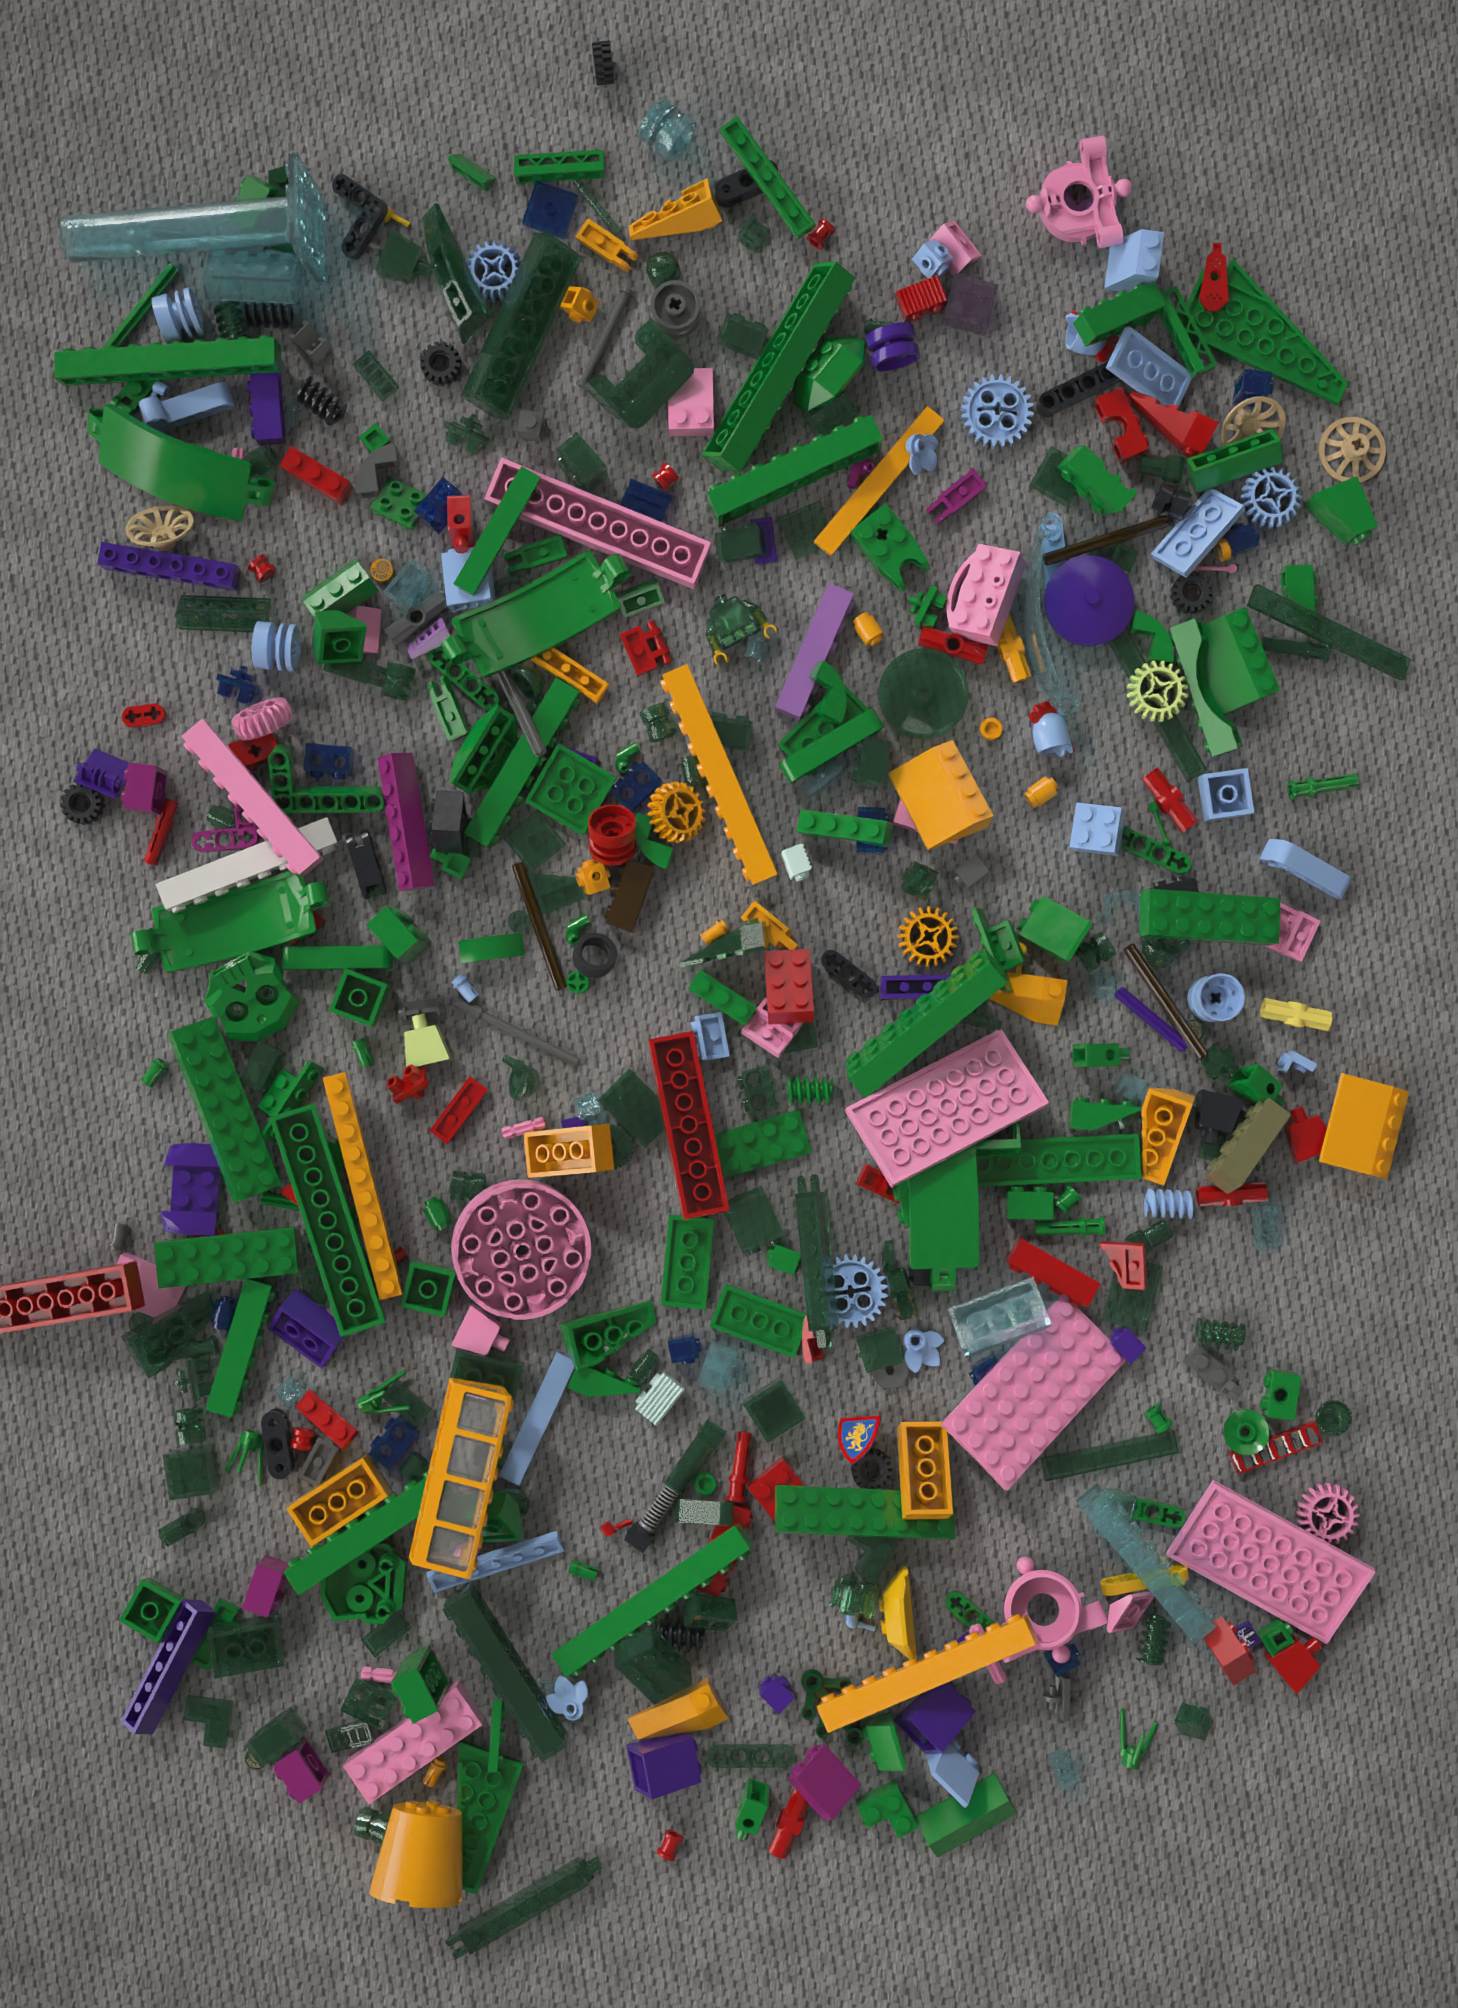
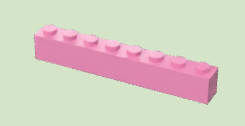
[181,719,324,877]

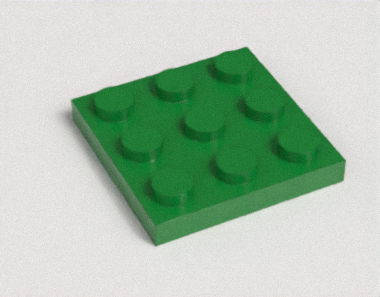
[524,743,617,836]

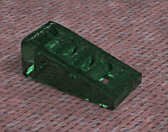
[352,350,399,401]
[325,1717,376,1753]

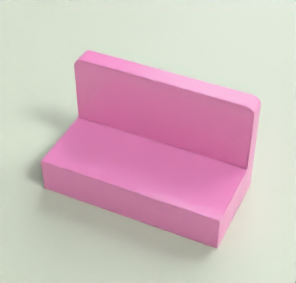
[929,220,982,277]

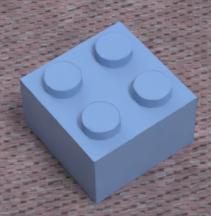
[1197,768,1254,822]
[1070,803,1126,856]

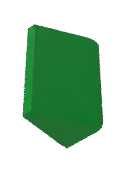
[448,154,495,191]
[615,578,666,618]

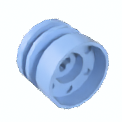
[152,287,206,344]
[252,621,301,672]
[1187,973,1245,1023]

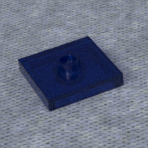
[522,180,579,240]

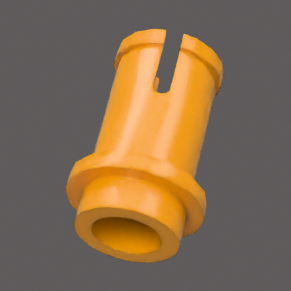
[700,919,730,946]
[422,1755,447,1787]

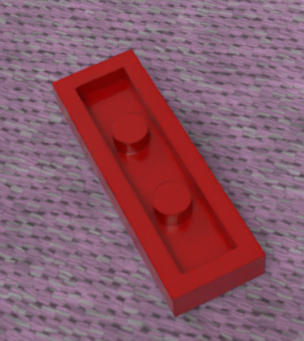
[429,1076,489,1144]
[295,1389,360,1450]

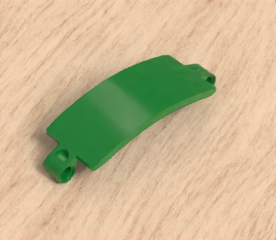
[87,404,275,521]
[441,551,631,678]
[130,871,330,973]
[908,1144,979,1291]

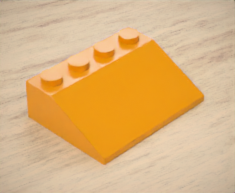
[888,740,994,850]
[1319,1073,1410,1179]

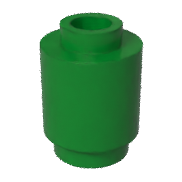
[422,1196,453,1231]

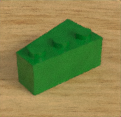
[1058,445,1138,516]

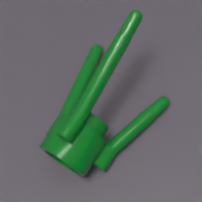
[358,1370,410,1416]
[225,1430,264,1486]
[1119,1708,1158,1769]

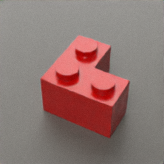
[1199,1616,1256,1686]

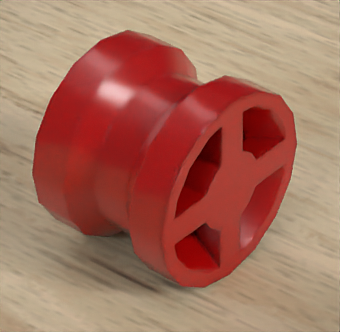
[651,462,680,492]
[248,554,277,583]
[290,1427,316,1451]

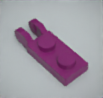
[925,468,988,525]

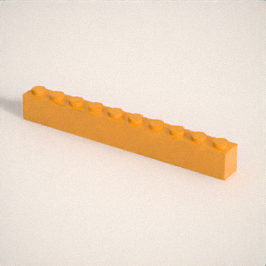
[660,664,777,885]
[323,1071,403,1300]
[817,1613,1039,1733]

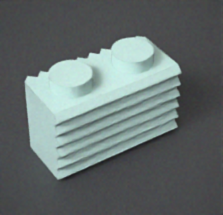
[781,844,812,882]
[635,1371,685,1426]

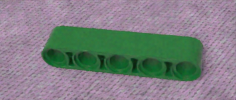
[778,708,885,784]
[282,945,393,970]

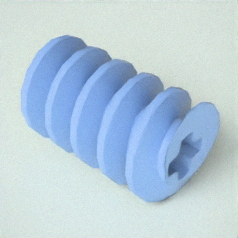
[1144,1188,1194,1219]

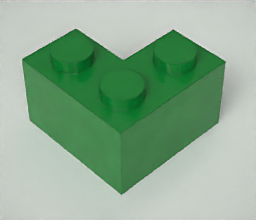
[856,1778,919,1839]

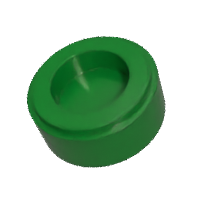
[694,1472,717,1496]

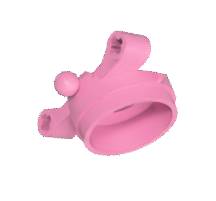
[1026,135,1132,248]
[1002,1556,1108,1663]

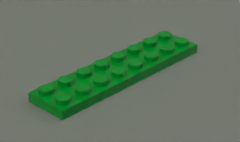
[976,1133,1141,1187]
[775,1485,956,1540]

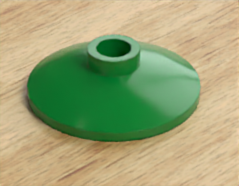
[1223,1409,1269,1455]

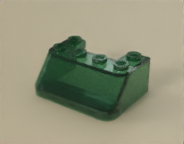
[583,318,694,429]

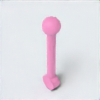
[1193,564,1237,574]

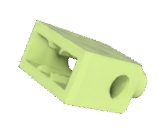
[404,1013,451,1067]

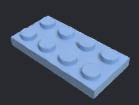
[1106,327,1192,407]
[1151,488,1246,578]

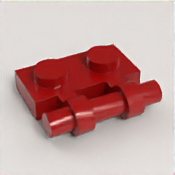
[619,620,672,677]

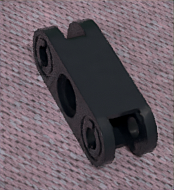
[715,160,778,208]
[346,829,387,900]
[261,1408,295,1480]

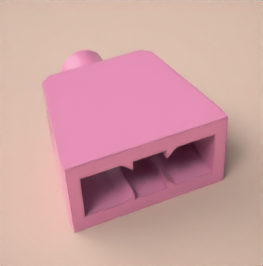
[451,1304,510,1355]

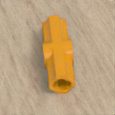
[997,613,1032,684]

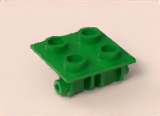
[370,477,431,531]

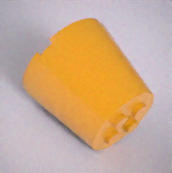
[369,1801,463,1908]

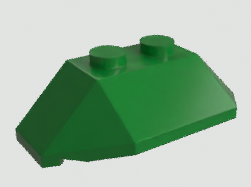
[793,334,867,413]
[450,705,518,795]

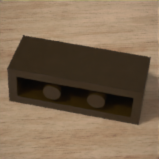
[604,859,655,933]

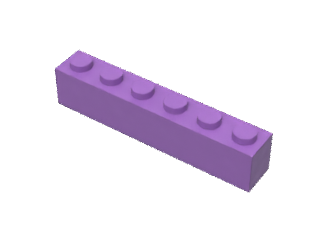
[775,583,855,720]

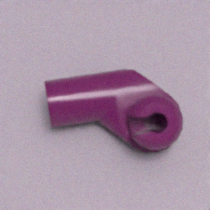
[847,459,874,489]

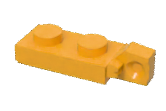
[740,900,798,950]

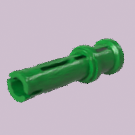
[1287,773,1359,800]
[1035,1216,1105,1237]

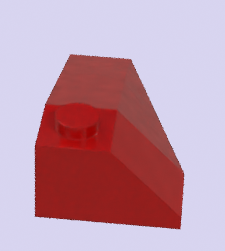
[1129,391,1219,458]

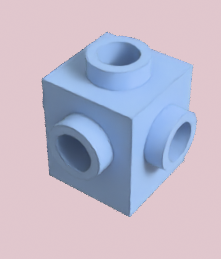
[912,238,953,278]

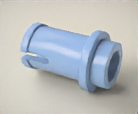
[451,974,479,1003]

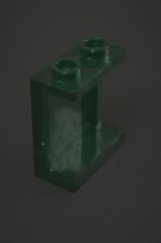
[724,1185,784,1256]

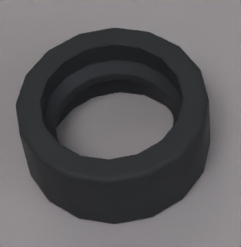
[572,933,617,978]

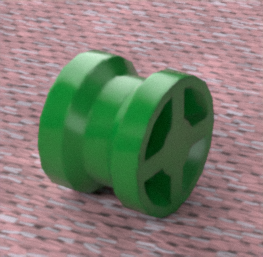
[566,971,590,994]

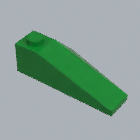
[559,1300,656,1370]

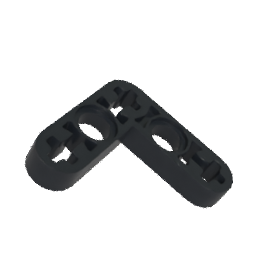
[332,174,388,260]

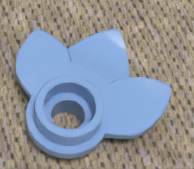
[906,434,939,475]
[904,1329,944,1373]
[546,1676,588,1721]

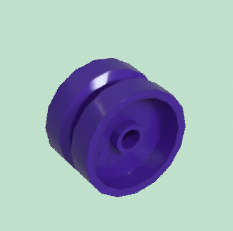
[865,322,921,372]

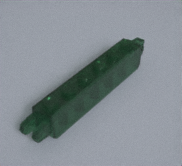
[795,1174,839,1348]
[445,1856,602,1959]

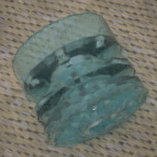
[637,97,696,162]

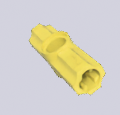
[1260,998,1332,1031]

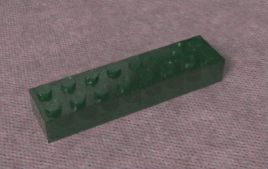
[461,232,582,420]
[443,1581,568,1762]

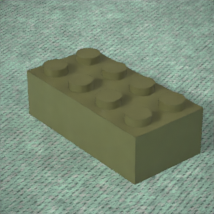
[1205,1098,1291,1194]

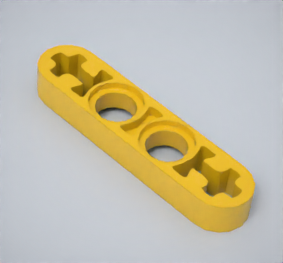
[1100,1564,1189,1596]

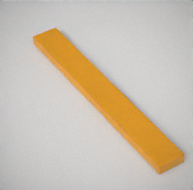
[814,406,945,557]

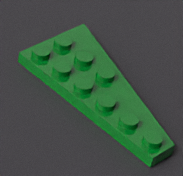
[457,1740,524,1895]

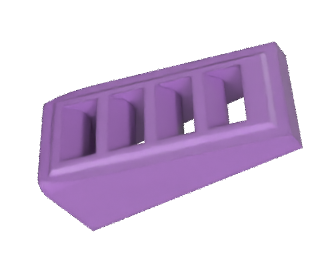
[406,618,450,659]

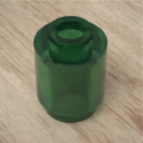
[680,755,707,789]
[207,805,243,829]

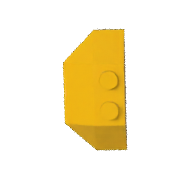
[878,1565,917,1661]

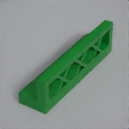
[514,150,605,184]
[1158,286,1218,379]

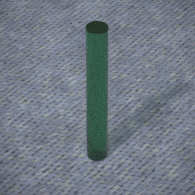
[573,178,622,236]

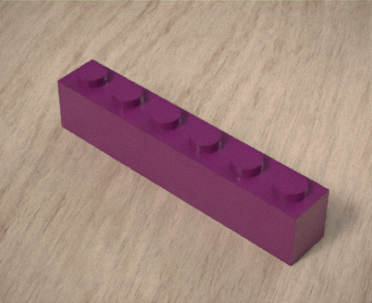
[378,753,435,891]

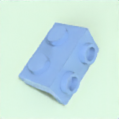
[691,1012,730,1061]

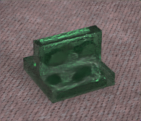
[959,998,1002,1031]

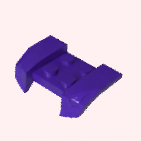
[160,1143,220,1236]

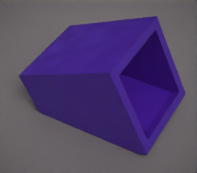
[893,1681,976,1753]
[626,1733,702,1799]

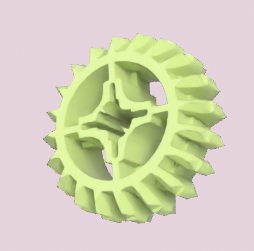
[1126,661,1188,722]

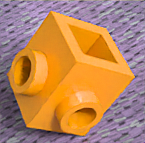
[559,286,600,323]
[576,859,610,895]

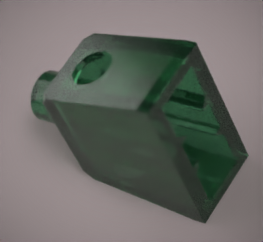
[375,230,433,284]

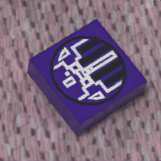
[1235,1620,1261,1648]

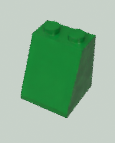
[1304,476,1378,546]
[1016,896,1093,964]

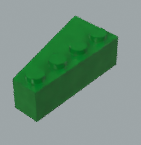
[1073,281,1167,347]

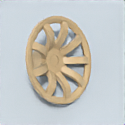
[1221,396,1286,446]
[1318,417,1386,483]
[125,505,194,551]

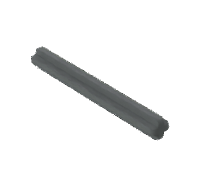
[496,669,546,757]

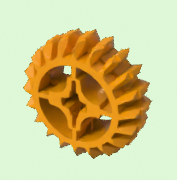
[647,781,706,843]
[897,906,959,968]

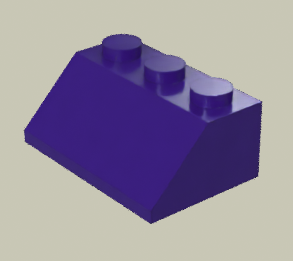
[268,1289,346,1369]

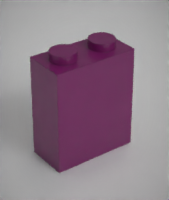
[787,1744,861,1820]

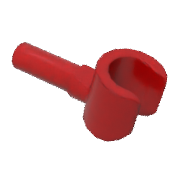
[600,1519,633,1537]

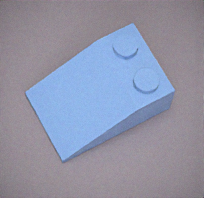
[925,1738,979,1808]

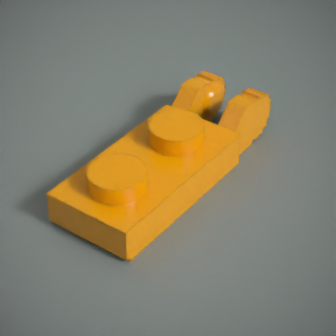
[575,219,639,272]

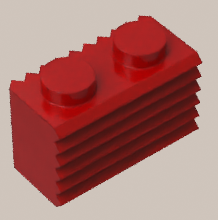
[895,275,948,323]

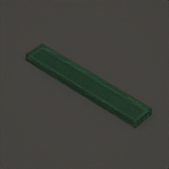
[1040,1430,1179,1482]

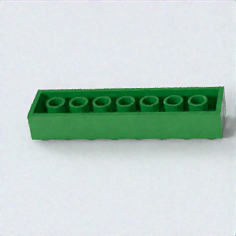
[707,415,883,527]
[845,948,1008,1098]
[167,1016,281,1204]

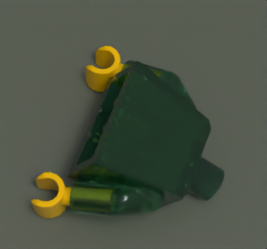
[705,594,777,666]

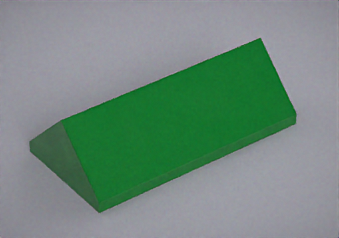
[915,1772,1017,1857]

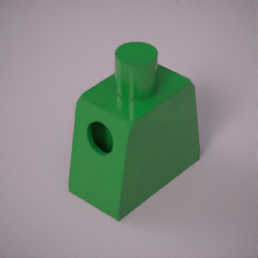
[1072,1043,1129,1067]
[1226,1064,1285,1106]
[735,1778,770,1840]

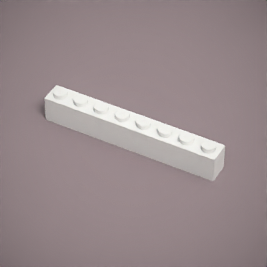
[155,817,339,913]

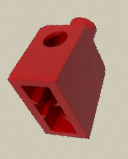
[447,495,475,554]
[1285,1106,1327,1163]
[1264,1636,1323,1694]

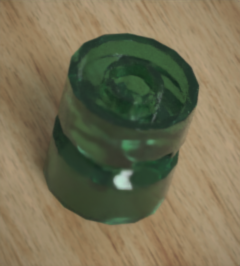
[381,662,416,701]
[639,702,678,743]
[1075,931,1117,973]
[450,1170,486,1201]
[173,1407,206,1444]
[354,1806,390,1846]

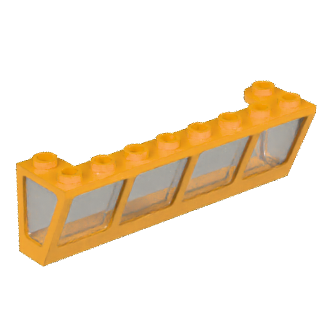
[409,1378,514,1579]

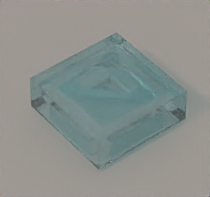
[573,1092,602,1120]
[274,1375,306,1407]

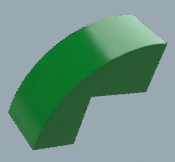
[1129,611,1174,666]
[809,661,847,724]
[635,813,673,871]
[458,933,525,964]

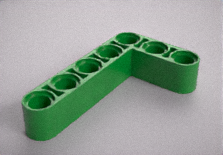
[268,744,385,813]

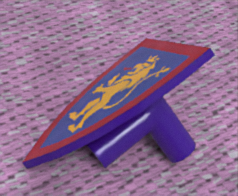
[838,1415,881,1465]

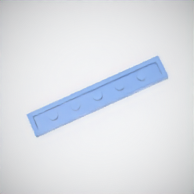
[499,1351,574,1486]
[427,1531,564,1593]

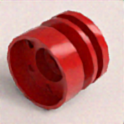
[588,804,636,866]

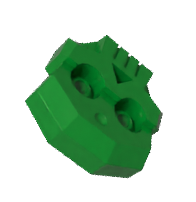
[204,951,300,1042]
[320,1540,408,1624]

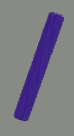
[1115,987,1188,1051]

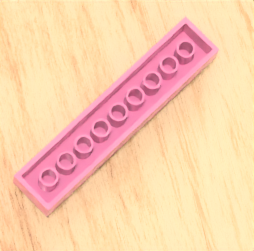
[484,457,711,590]

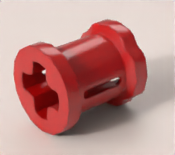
[806,218,835,250]
[656,1829,684,1861]

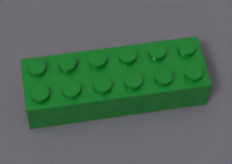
[1139,889,1281,946]
[154,1226,299,1289]

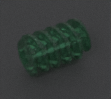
[213,299,249,340]
[1195,1317,1246,1352]
[1135,1613,1172,1665]

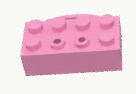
[947,544,1027,646]

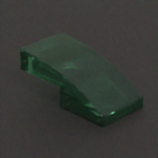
[1086,535,1139,573]

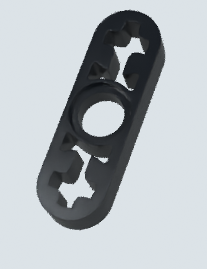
[821,950,877,998]

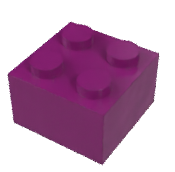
[121,763,167,815]
[242,1555,289,1618]
[273,1736,330,1804]

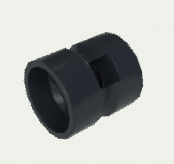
[1151,482,1192,521]

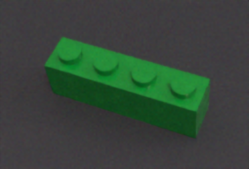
[1186,428,1283,493]

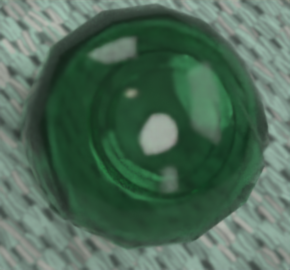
[646,251,681,288]
[1314,1400,1352,1437]

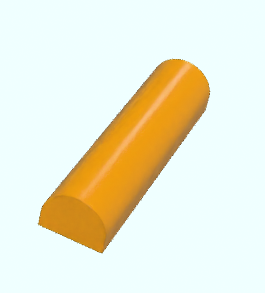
[530,648,610,704]

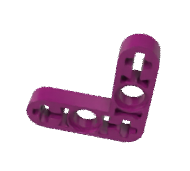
[191,805,259,853]

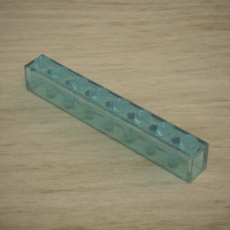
[1076,1483,1216,1644]

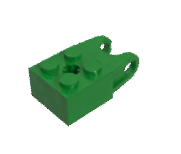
[849,503,931,592]

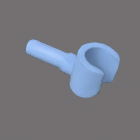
[149,381,170,397]
[845,1612,876,1631]

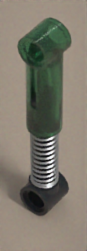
[624,1418,727,1553]

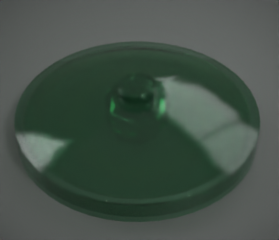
[878,648,969,740]

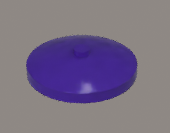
[1044,555,1134,647]

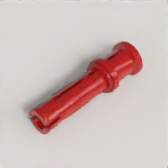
[726,1431,752,1503]

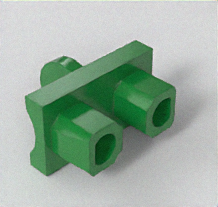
[907,585,947,629]

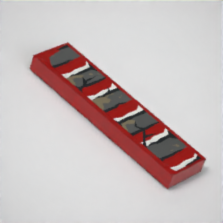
[1229,1421,1323,1474]

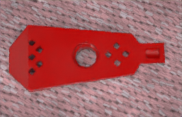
[1199,242,1229,312]

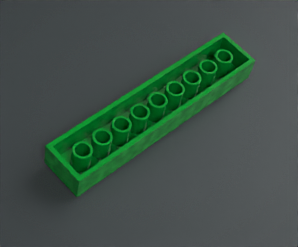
[701,261,855,472]
[270,1102,387,1337]

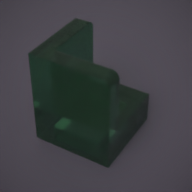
[738,212,771,254]
[1174,1703,1213,1741]

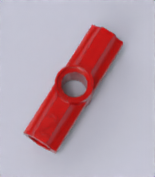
[917,626,988,666]
[1141,767,1198,833]
[1195,1181,1268,1206]
[768,1787,809,1859]

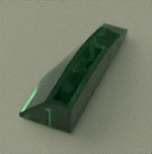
[422,203,491,344]

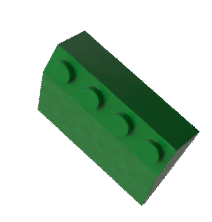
[1202,607,1280,715]

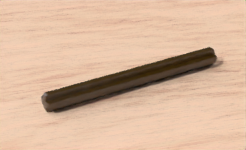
[1042,515,1169,566]
[512,862,567,991]
[1124,943,1208,1060]

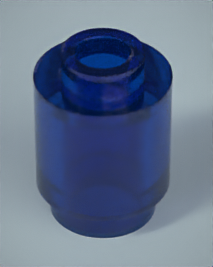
[211,1296,238,1331]

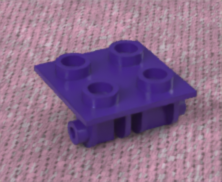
[73,748,129,799]

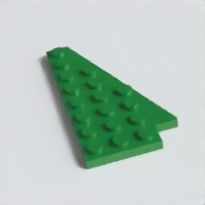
[1180,259,1348,406]

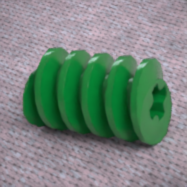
[787,1076,833,1106]

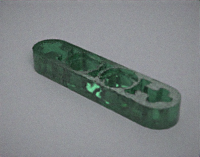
[707,1744,795,1768]

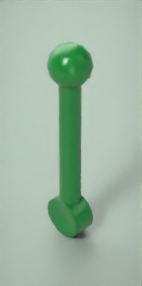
[1148,802,1171,846]

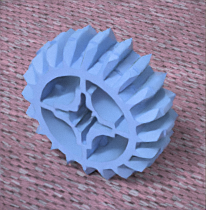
[464,240,525,303]
[1240,466,1302,529]

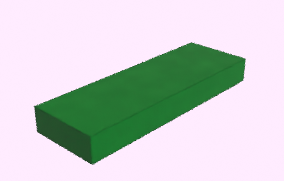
[191,1598,240,1671]

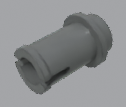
[108,1223,128,1252]

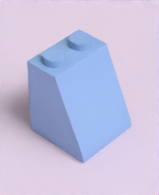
[1104,229,1164,292]

